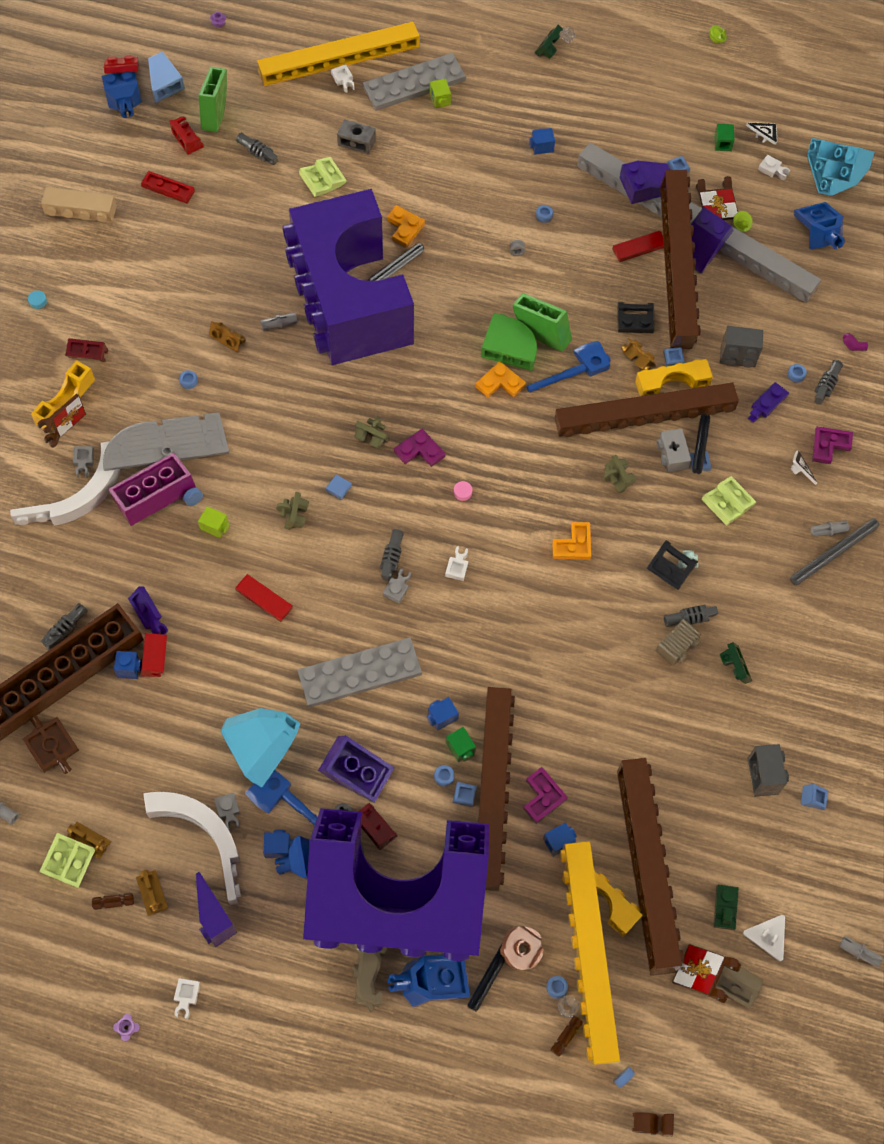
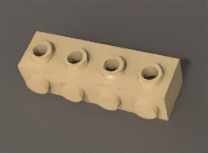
[41,187,117,223]

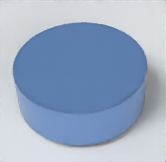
[536,205,553,223]
[787,364,807,383]
[179,370,198,389]
[183,488,203,506]
[434,765,454,787]
[546,976,568,999]
[613,1066,635,1088]

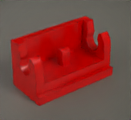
[169,116,204,155]
[141,633,167,677]

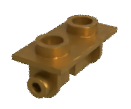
[209,321,246,353]
[621,338,656,370]
[67,822,112,859]
[136,870,168,917]

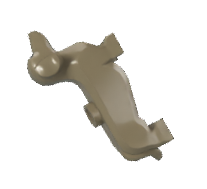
[343,943,387,1012]

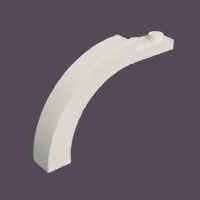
[10,442,121,526]
[143,792,241,905]

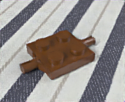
[22,715,79,774]

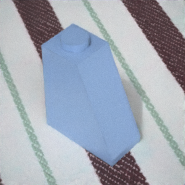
[148,51,185,103]

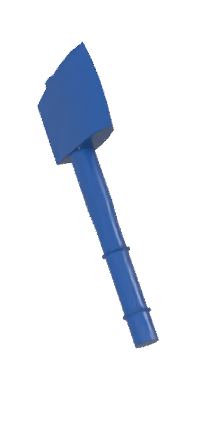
[527,341,611,393]
[245,770,317,825]

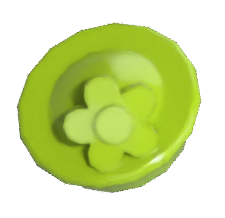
[709,25,727,44]
[733,211,753,232]

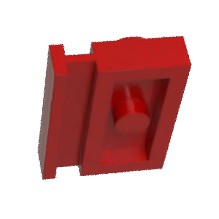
[103,55,139,74]

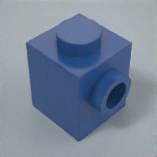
[529,128,555,155]
[114,651,142,679]
[427,697,459,731]
[543,822,577,857]
[263,830,294,858]

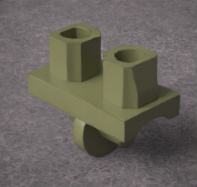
[354,416,390,449]
[603,455,636,493]
[276,492,309,530]

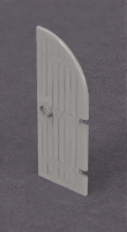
[103,412,229,471]

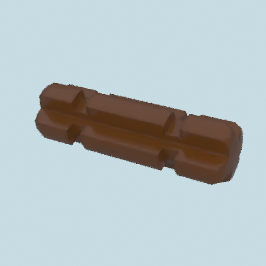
[92,893,134,910]
[551,1016,583,1056]

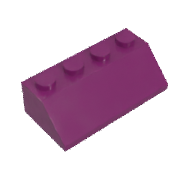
[108,452,196,526]

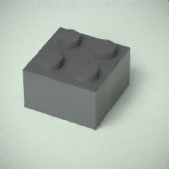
[720,326,763,368]
[747,744,789,797]

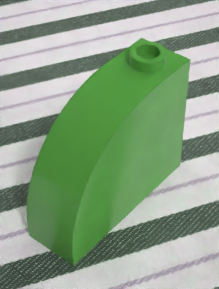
[199,67,227,132]
[513,293,572,352]
[481,313,537,371]

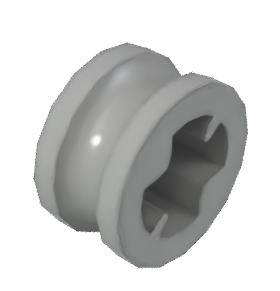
[509,240,526,256]

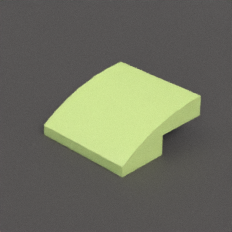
[299,157,347,197]
[702,476,756,526]
[39,833,95,888]

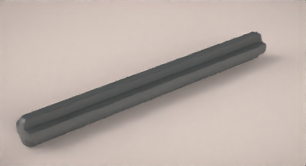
[790,518,880,585]

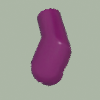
[843,333,868,351]

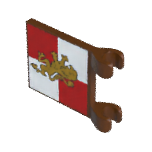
[696,176,738,220]
[38,394,86,448]
[672,944,741,1003]

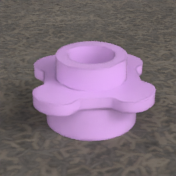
[113,1014,140,1041]

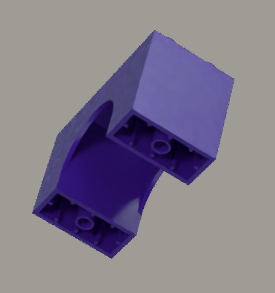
[282,189,414,365]
[303,808,489,961]

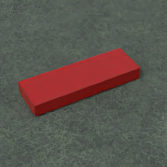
[141,171,195,204]
[612,231,664,262]
[235,574,293,622]

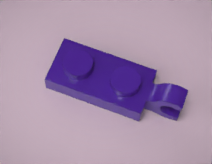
[748,382,789,423]
[128,586,168,635]

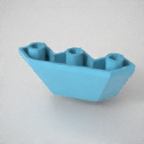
[807,138,875,196]
[220,708,301,788]

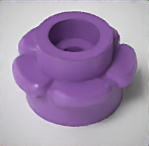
[210,12,226,27]

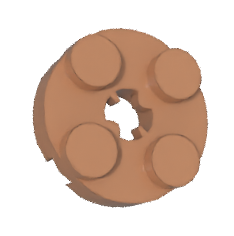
[500,926,543,970]

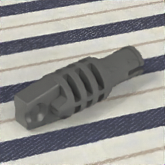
[236,132,278,165]
[814,360,843,405]
[380,529,404,581]
[41,603,88,649]
[664,605,718,627]

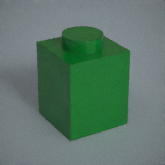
[714,124,735,151]
[446,727,476,762]

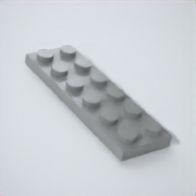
[363,53,466,111]
[297,637,422,708]

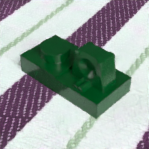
[534,24,563,59]
[720,642,752,684]
[714,884,739,930]

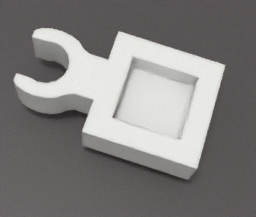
[331,64,354,93]
[758,155,790,180]
[445,546,469,581]
[174,978,201,1019]

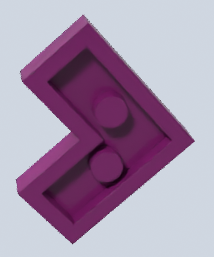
[812,426,853,464]
[394,428,446,467]
[523,767,568,824]

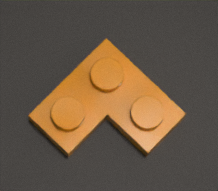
[387,205,425,248]
[475,361,526,398]
[552,522,591,560]

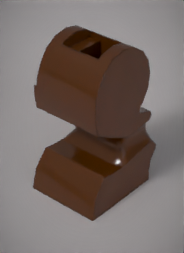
[632,1112,674,1137]

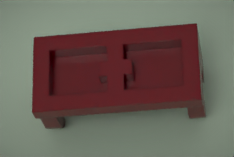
[65,338,108,362]
[358,803,398,850]

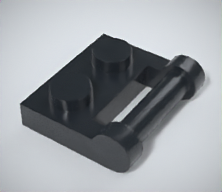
[617,302,654,333]
[647,540,698,590]

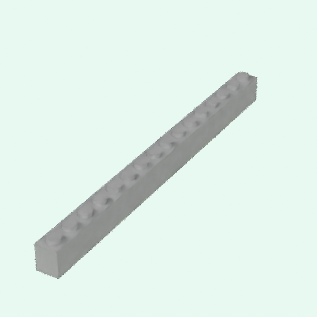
[577,143,822,303]

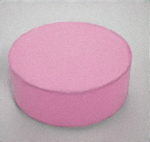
[454,481,472,501]

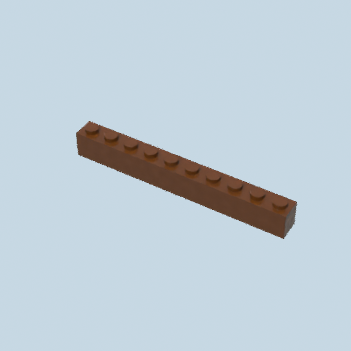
[555,382,739,437]
[478,687,515,891]

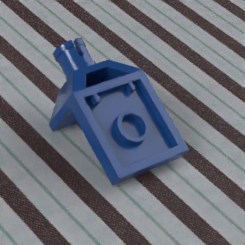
[102,72,142,118]
[794,202,845,249]
[275,836,310,879]
[388,955,470,1007]

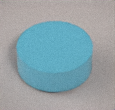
[28,291,47,309]

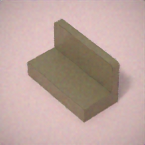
[715,966,763,1008]

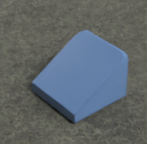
[801,784,828,810]

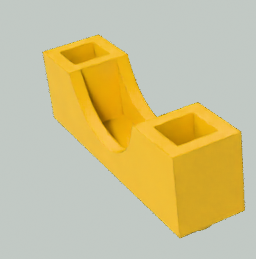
[635,359,713,396]
[31,360,95,434]
[561,871,642,938]

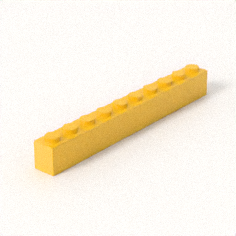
[257,22,420,86]
[560,841,620,1065]

